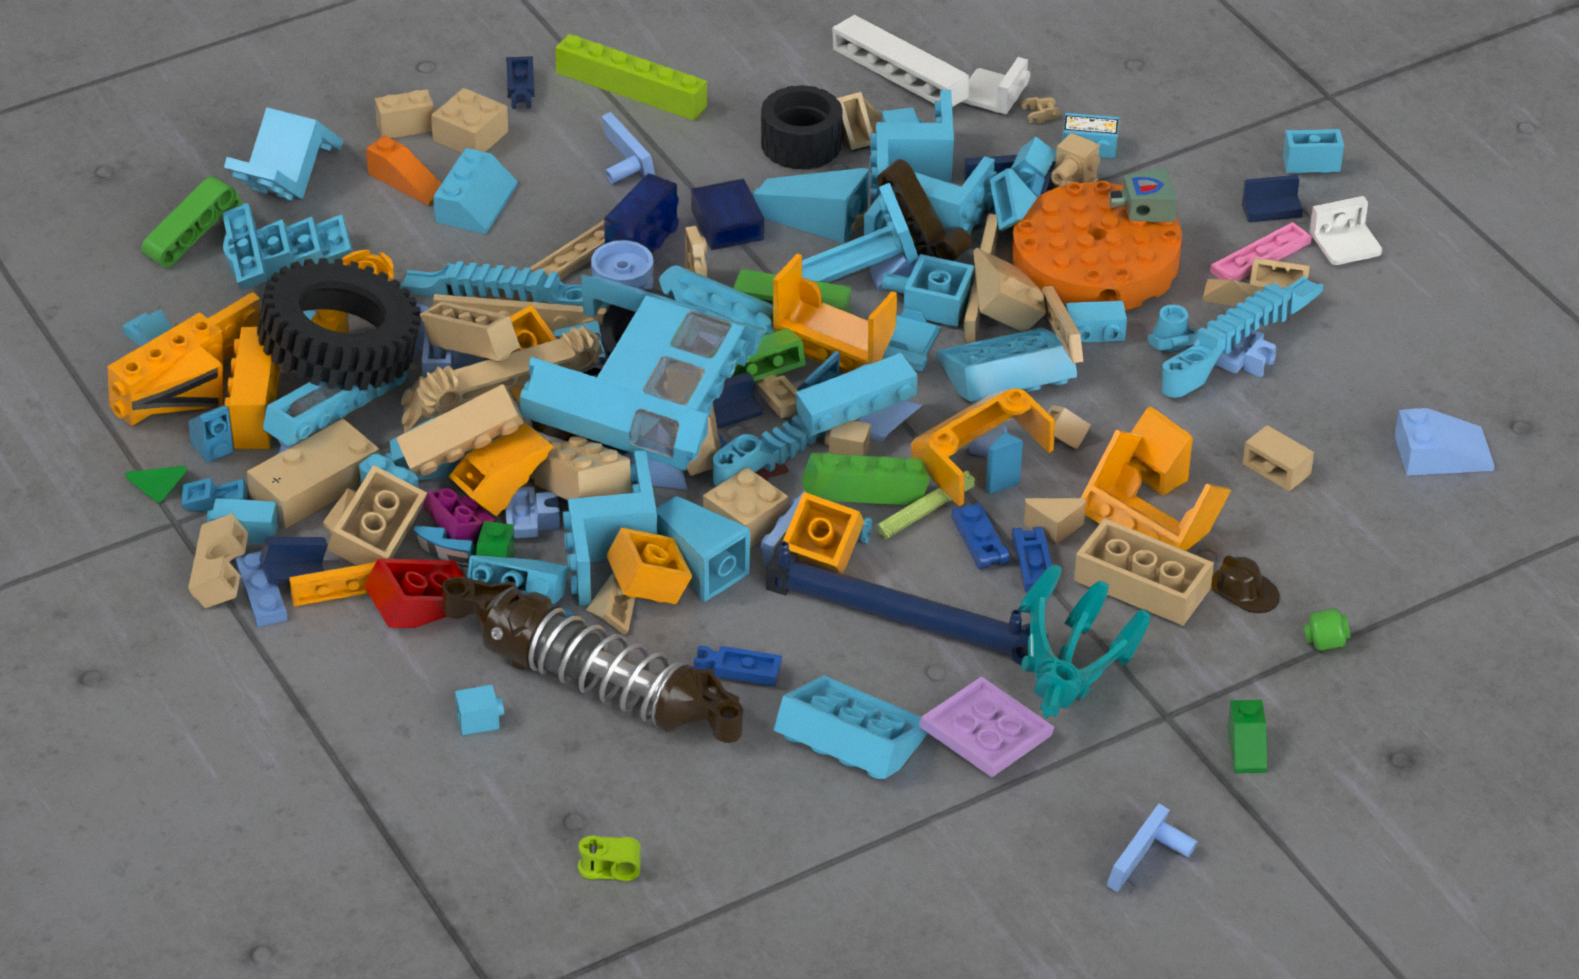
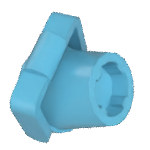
[1148,305,1198,352]

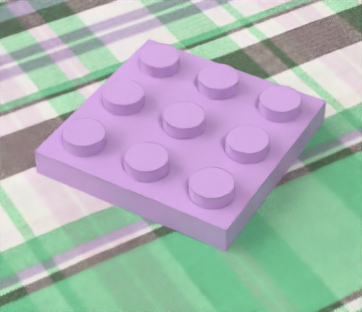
[919,676,1054,778]

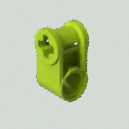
[578,835,641,881]

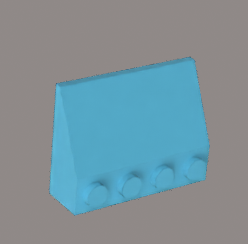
[935,327,1077,403]
[774,675,928,779]

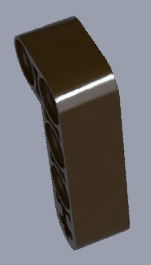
[877,159,971,261]

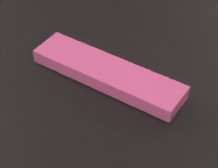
[1210,222,1312,281]

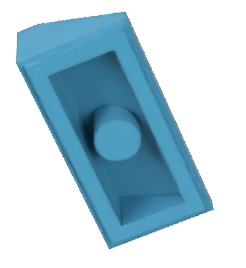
[797,351,840,391]
[985,432,1023,494]

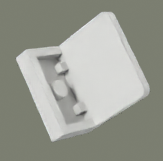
[962,57,1030,114]
[1309,196,1382,265]

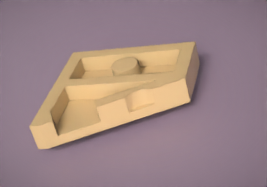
[685,226,707,277]

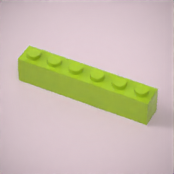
[555,34,707,121]

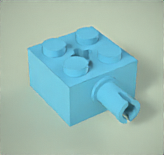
[882,254,975,327]

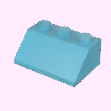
[433,148,518,234]

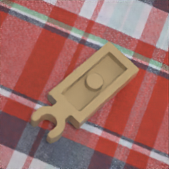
[755,374,798,418]

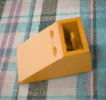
[448,423,553,517]

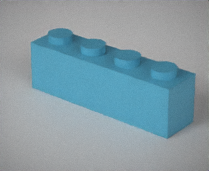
[796,353,918,436]

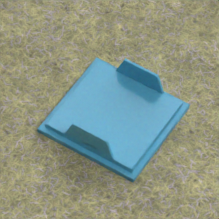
[888,308,941,355]

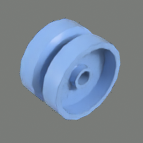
[591,240,654,290]

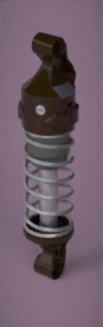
[442,577,743,743]

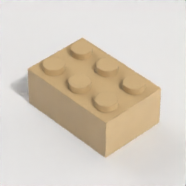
[533,436,632,500]
[327,465,427,565]

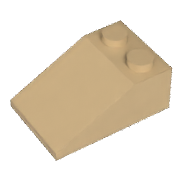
[973,248,1046,332]

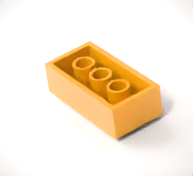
[225,327,281,449]

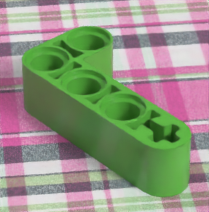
[141,176,243,268]

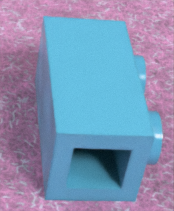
[1066,301,1127,343]
[207,498,278,544]

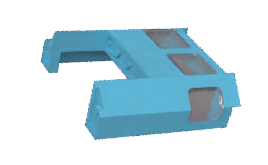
[520,275,767,470]

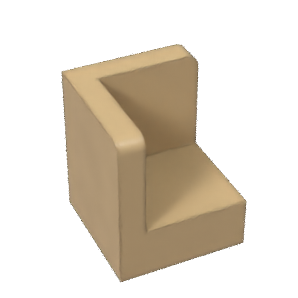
[1047,405,1091,449]

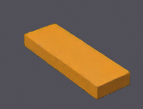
[289,562,376,607]

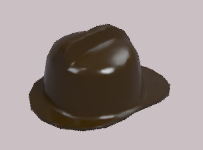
[1211,555,1280,613]

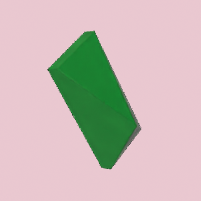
[125,465,187,504]

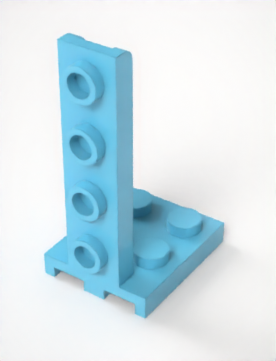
[802,183,919,283]

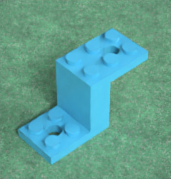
[870,90,954,205]
[224,107,344,201]
[864,156,997,235]
[563,450,657,606]

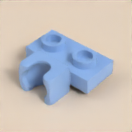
[1215,328,1276,377]
[505,487,560,538]

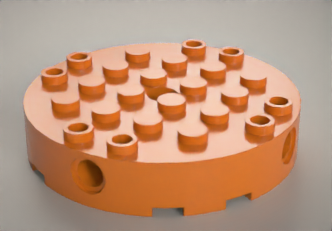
[1013,181,1182,311]

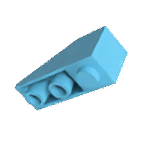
[467,555,569,604]

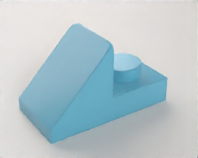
[122,309,172,347]

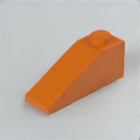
[366,135,442,206]

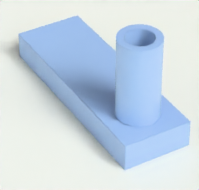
[601,112,655,184]
[1106,803,1198,892]

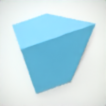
[990,168,1037,231]

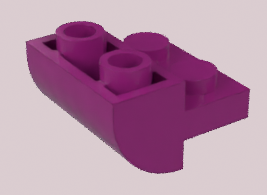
[424,488,495,547]

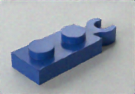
[694,646,782,686]

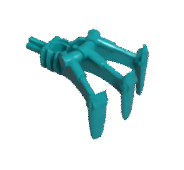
[1018,565,1150,718]

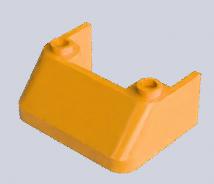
[773,253,897,373]
[911,388,1055,507]
[1081,430,1231,551]

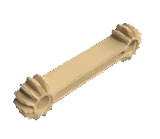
[416,326,603,417]

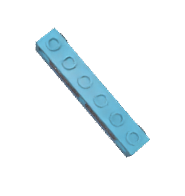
[263,371,407,447]

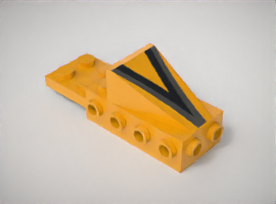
[107,292,260,426]

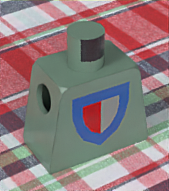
[1109,167,1177,222]

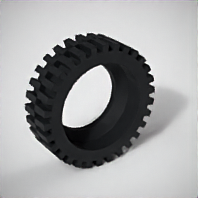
[257,258,421,391]

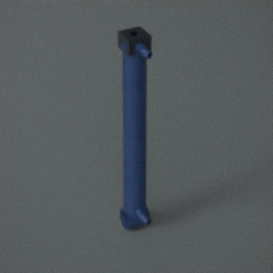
[766,541,1049,666]

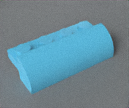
[659,266,774,335]

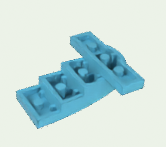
[222,203,353,291]

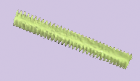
[877,470,975,540]

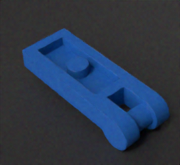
[951,503,1010,570]
[1012,526,1055,593]

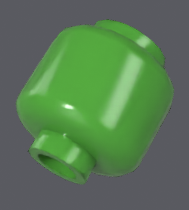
[1303,608,1351,652]

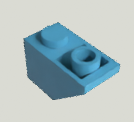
[188,405,233,463]

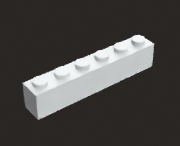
[832,15,969,107]

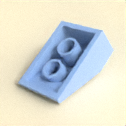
[1394,408,1495,476]

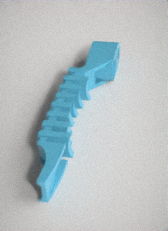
[400,261,611,312]
[1161,276,1324,398]
[713,364,868,486]

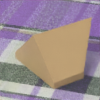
[836,92,882,151]

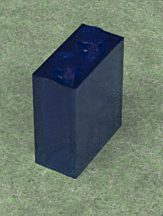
[691,178,764,250]

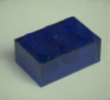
[604,173,679,253]

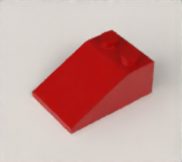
[364,558,465,628]

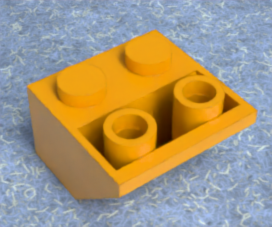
[1129,406,1193,496]

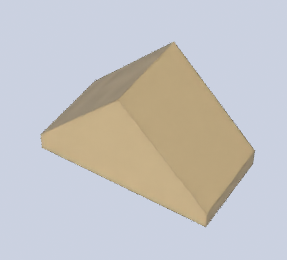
[1024,498,1086,545]

